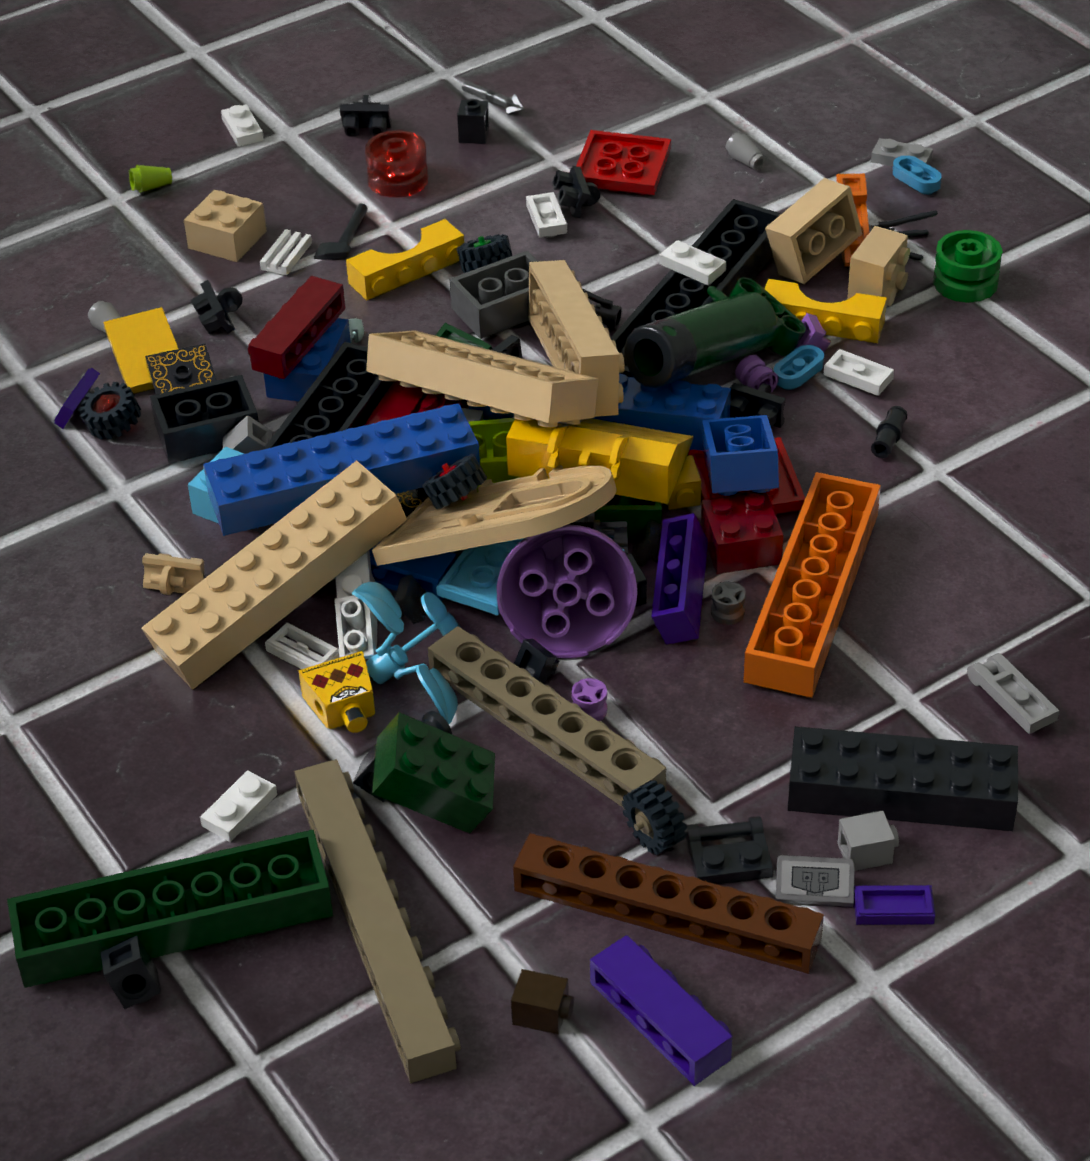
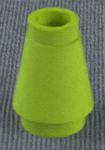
[129,165,172,193]

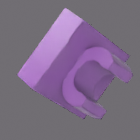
[796,313,831,352]

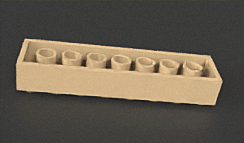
[529,260,624,417]
[366,330,598,427]
[142,460,407,690]

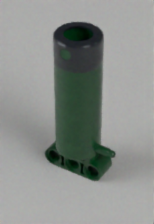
[624,277,806,388]

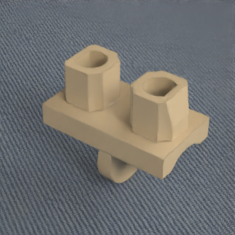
[142,553,204,596]

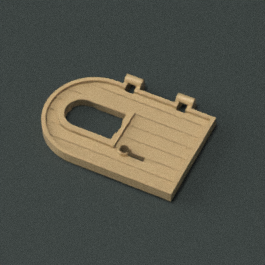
[372,465,617,566]

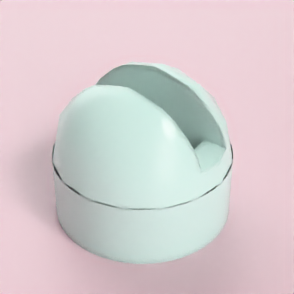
[348,318,364,343]

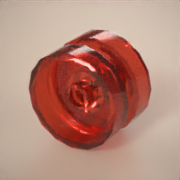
[365,130,428,198]

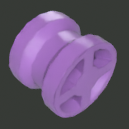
[571,678,607,721]

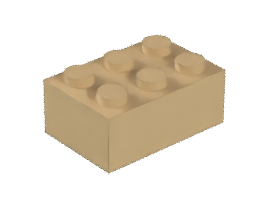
[765,178,862,284]

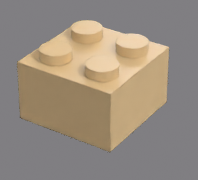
[184,190,267,262]
[847,226,910,307]

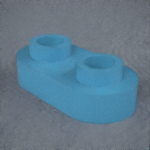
[892,155,942,195]
[774,345,824,390]

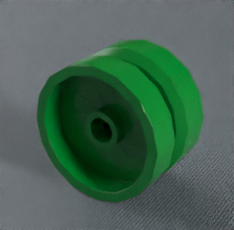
[933,230,1003,303]

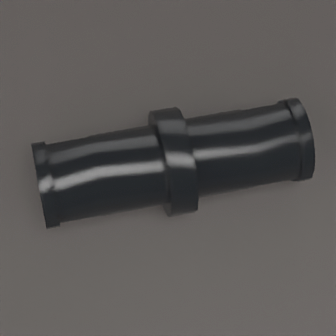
[871,406,908,458]

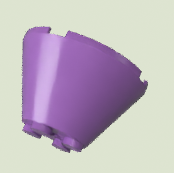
[497,525,637,658]

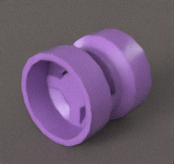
[735,355,778,392]

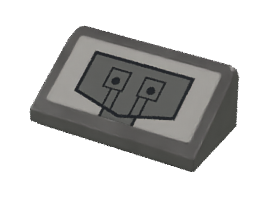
[776,855,854,907]

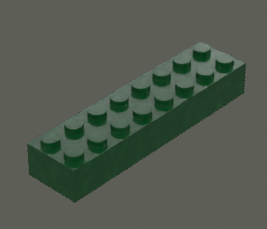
[7,829,333,988]

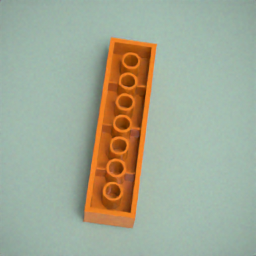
[743,472,881,698]

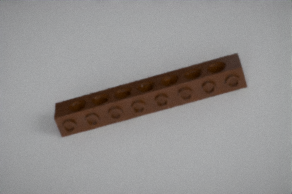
[513,833,824,974]

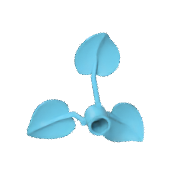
[352,582,461,724]

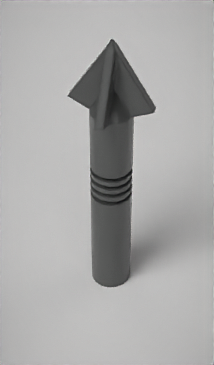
[462,81,525,114]

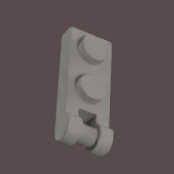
[967,653,1059,734]

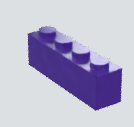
[651,513,708,645]
[590,935,733,1086]

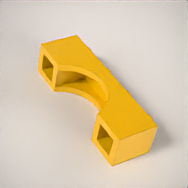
[346,219,464,300]
[765,279,887,343]

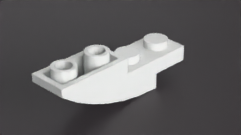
[335,551,377,659]

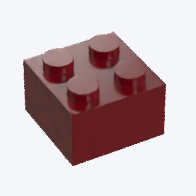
[701,492,784,574]

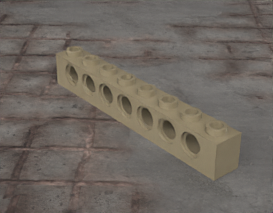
[428,626,666,809]

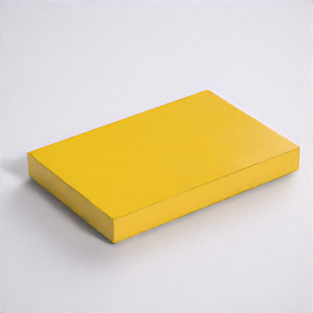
[104,307,178,394]

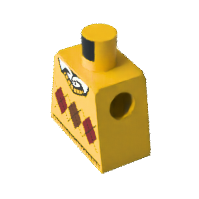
[298,651,375,733]

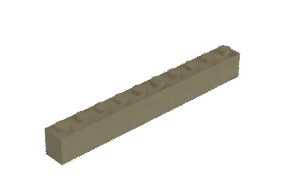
[294,759,461,1084]

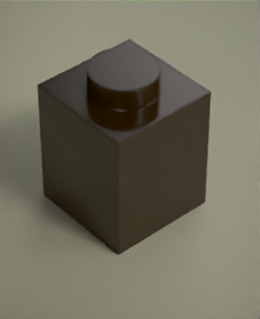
[511,969,574,1035]

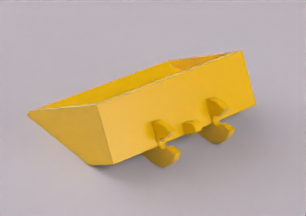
[506,418,694,504]

